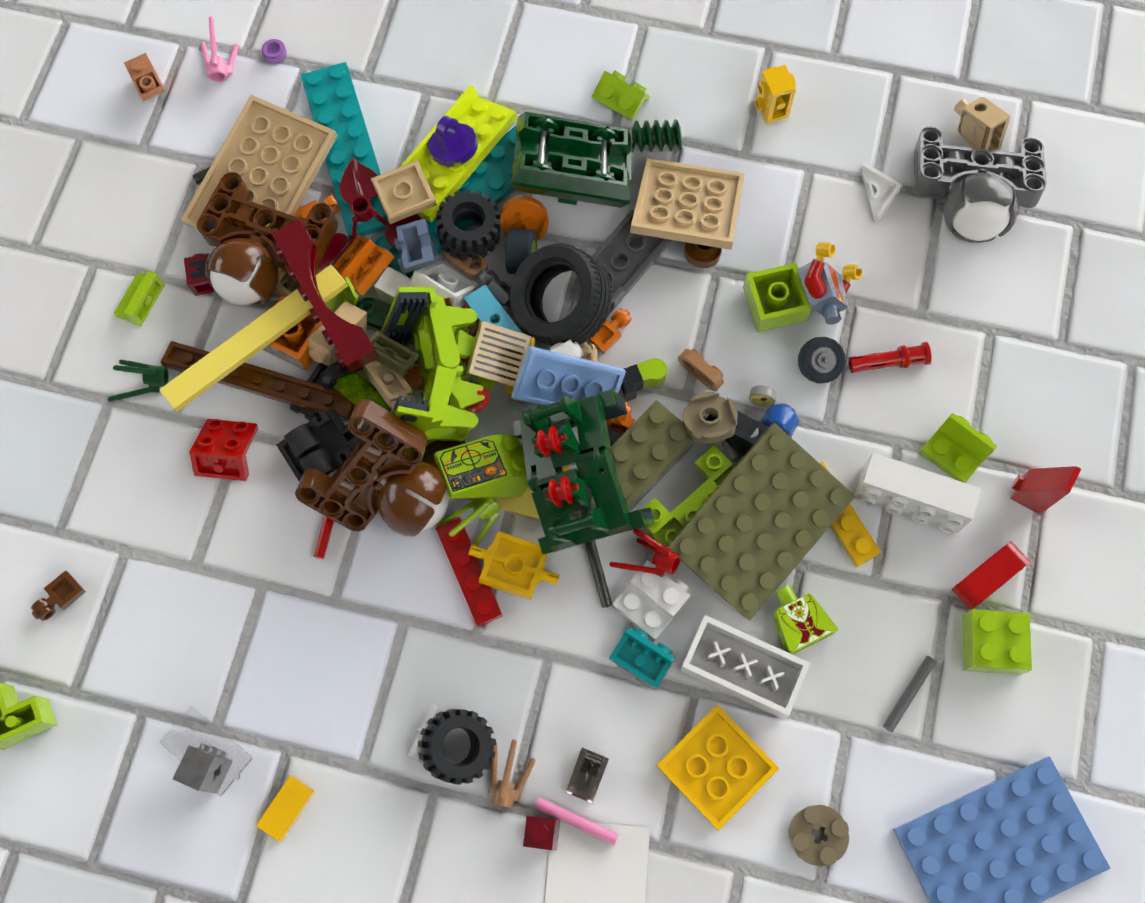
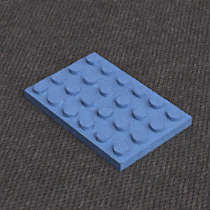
[893,756,1111,903]

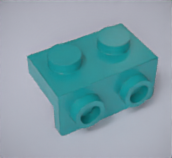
[609,627,675,690]

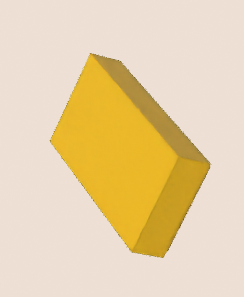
[256,775,315,842]

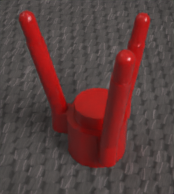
[609,529,680,577]

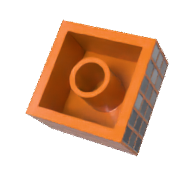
[263,295,322,371]

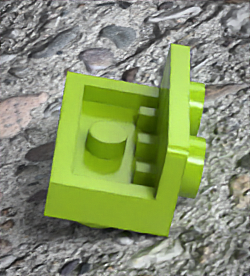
[591,70,651,121]

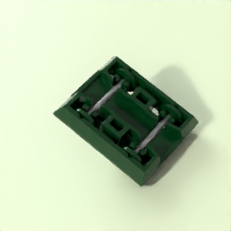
[511,112,632,208]

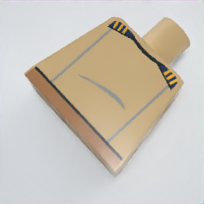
[954,97,1011,150]

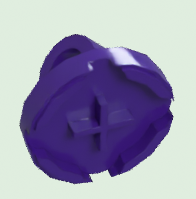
[428,116,478,167]

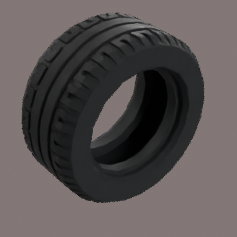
[509,243,613,346]

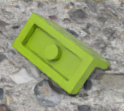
[114,270,165,327]

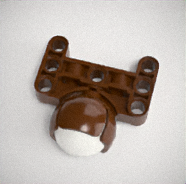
[197,172,338,305]
[295,399,448,537]

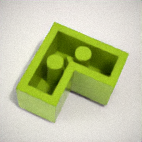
[0,683,57,750]

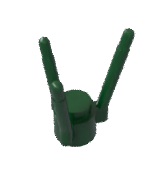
[107,359,169,402]

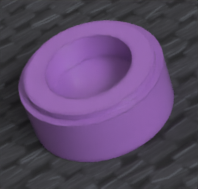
[262,39,287,64]

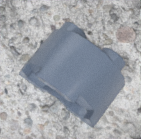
[394,218,438,274]

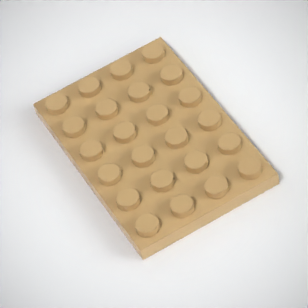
[181,95,338,232]

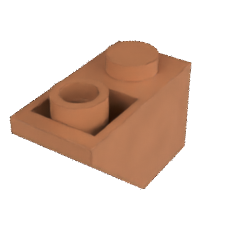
[124,53,165,102]

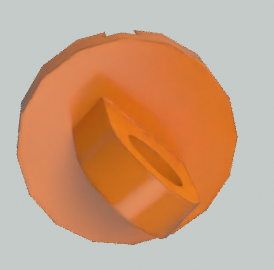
[500,196,549,241]

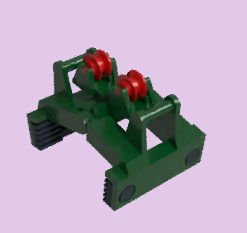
[513,389,655,555]

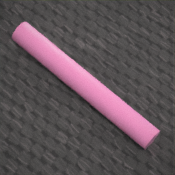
[535,797,619,845]

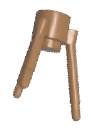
[488,739,536,808]

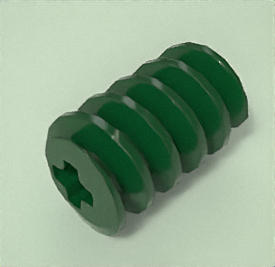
[631,119,682,153]

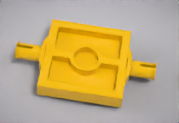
[468,531,560,601]

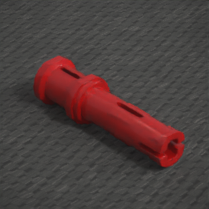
[848,342,932,373]

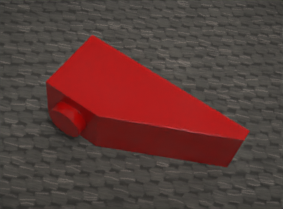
[1010,466,1081,515]

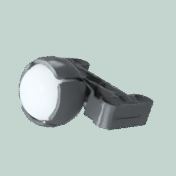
[914,126,1047,243]

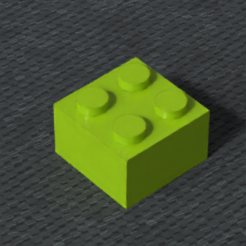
[743,263,812,333]
[962,609,1032,675]

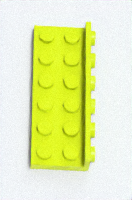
[400,85,518,222]

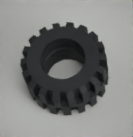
[436,190,501,261]
[418,709,496,785]

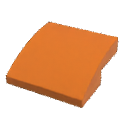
[333,235,395,296]

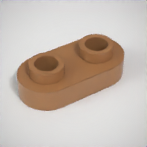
[443,249,488,279]
[678,349,724,391]

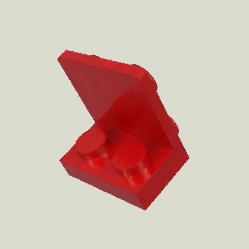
[189,419,258,481]

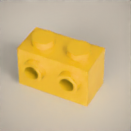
[755,65,796,124]

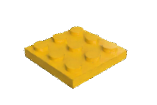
[656,704,779,831]

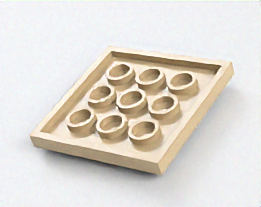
[630,158,745,250]

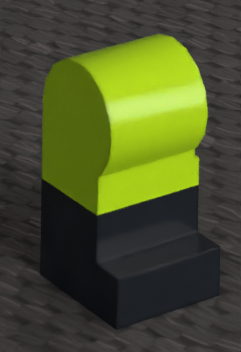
[621,358,667,402]

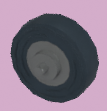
[798,337,846,384]

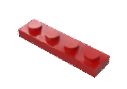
[435,517,503,627]

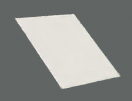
[545,818,650,903]

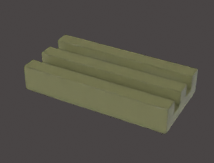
[369,331,420,377]

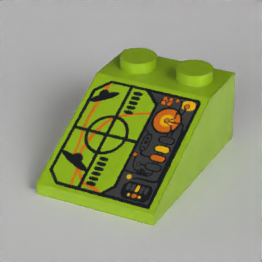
[434,435,529,499]

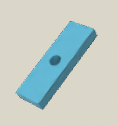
[464,285,522,333]

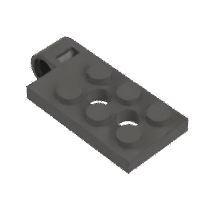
[577,210,672,314]

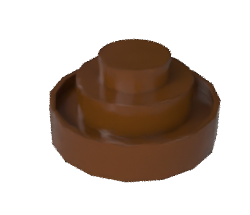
[684,242,722,268]

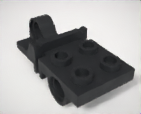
[276,408,362,482]

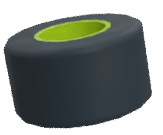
[505,228,537,274]

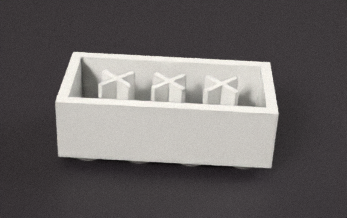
[854,453,982,533]
[680,615,811,719]

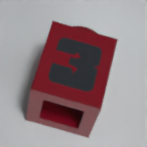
[184,253,216,296]
[523,816,560,850]

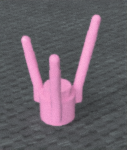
[201,16,239,82]

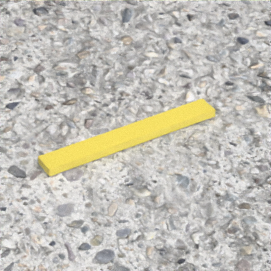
[159,265,348,412]

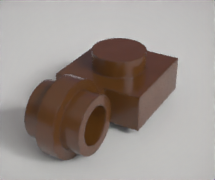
[31,570,86,621]

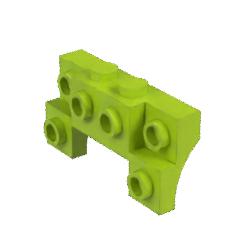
[642,445,733,547]

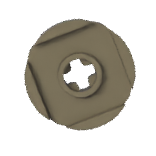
[683,392,738,444]
[789,805,849,866]

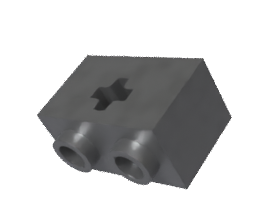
[172,743,233,794]

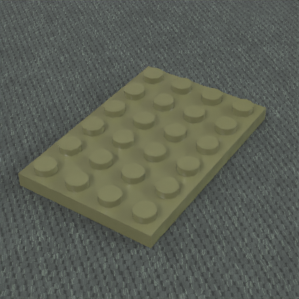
[666,423,855,621]

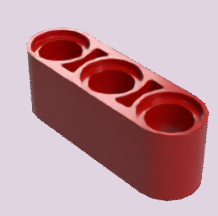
[951,541,1030,610]

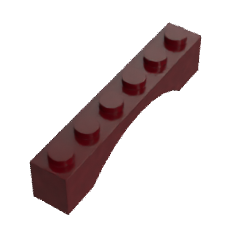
[272,218,380,372]

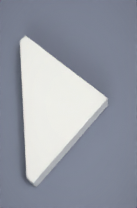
[860,162,903,223]

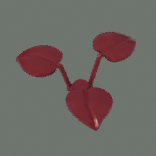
[318,159,429,271]

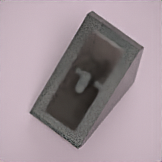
[566,747,609,803]

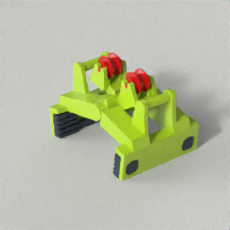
[381,287,490,445]

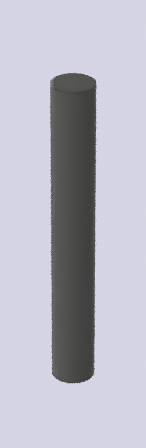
[883,656,936,733]

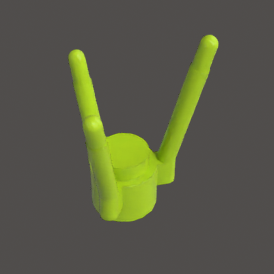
[437,497,501,546]

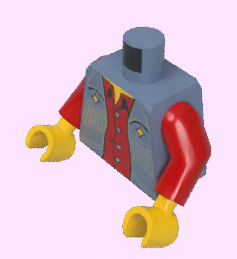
[797,242,863,325]

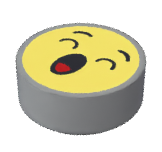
[749,385,777,407]

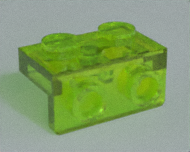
[334,372,392,412]

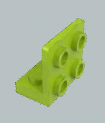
[919,413,997,483]

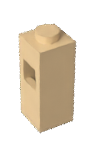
[308,301,367,366]

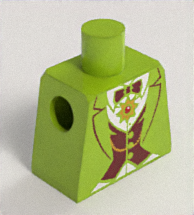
[772,585,838,655]

